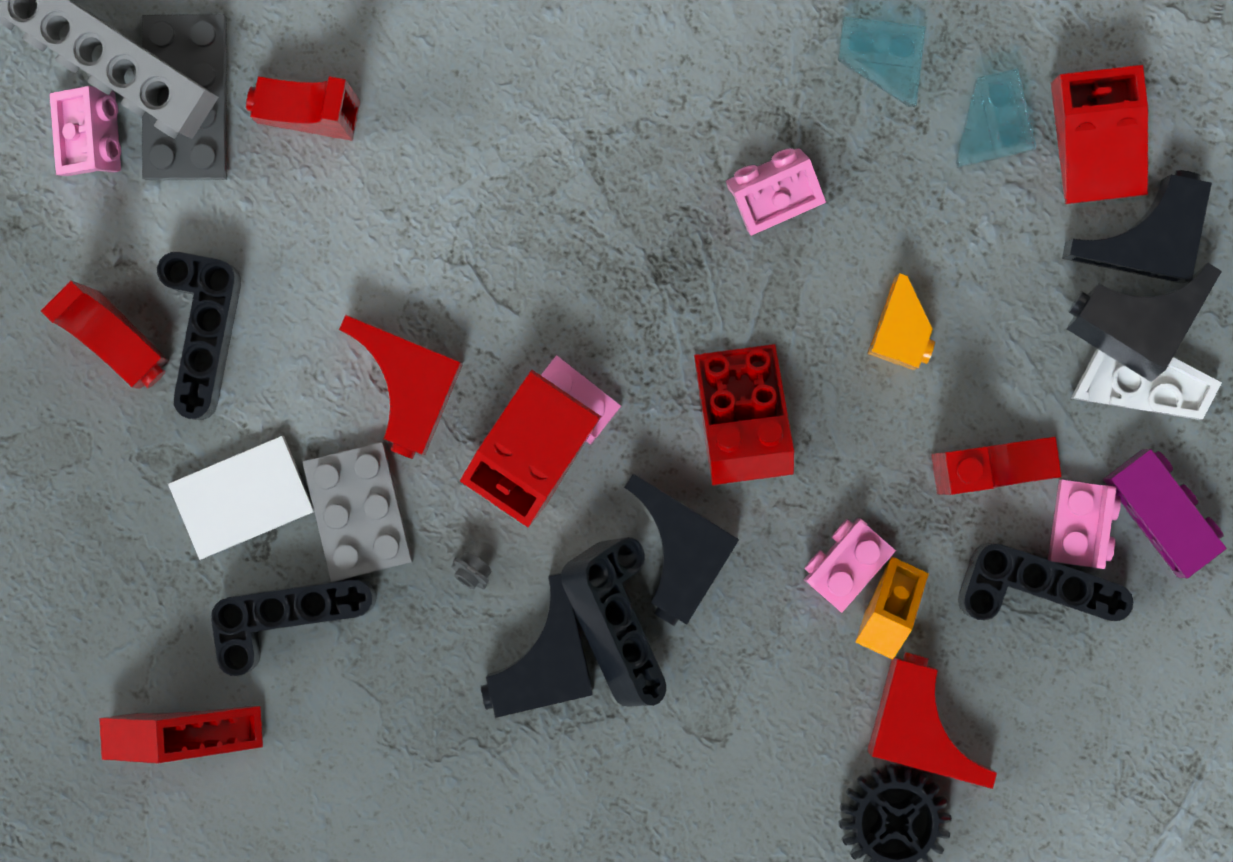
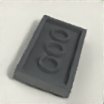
[142,14,227,180]

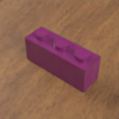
[1103,449,1227,579]

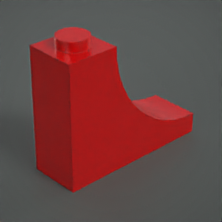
[246,76,360,141]
[41,281,169,389]
[339,315,463,459]
[931,436,1062,495]
[867,652,997,789]
[99,706,263,763]

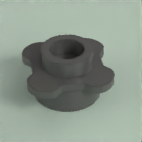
[451,552,492,589]

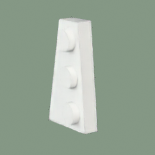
[1071,349,1222,420]

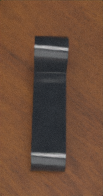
[157,252,241,420]
[561,537,666,707]
[958,543,1134,621]
[211,579,377,676]

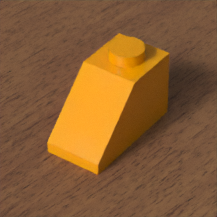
[867,273,935,370]
[855,556,929,660]

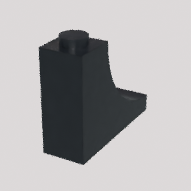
[1062,170,1212,284]
[1067,263,1222,382]
[624,474,739,626]
[481,572,593,718]

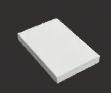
[168,436,314,560]

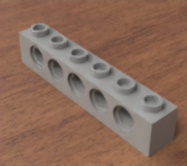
[0,0,219,139]

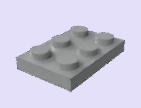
[302,442,413,582]

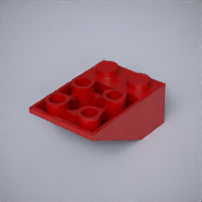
[1051,65,1148,205]
[694,344,794,485]
[460,370,602,527]

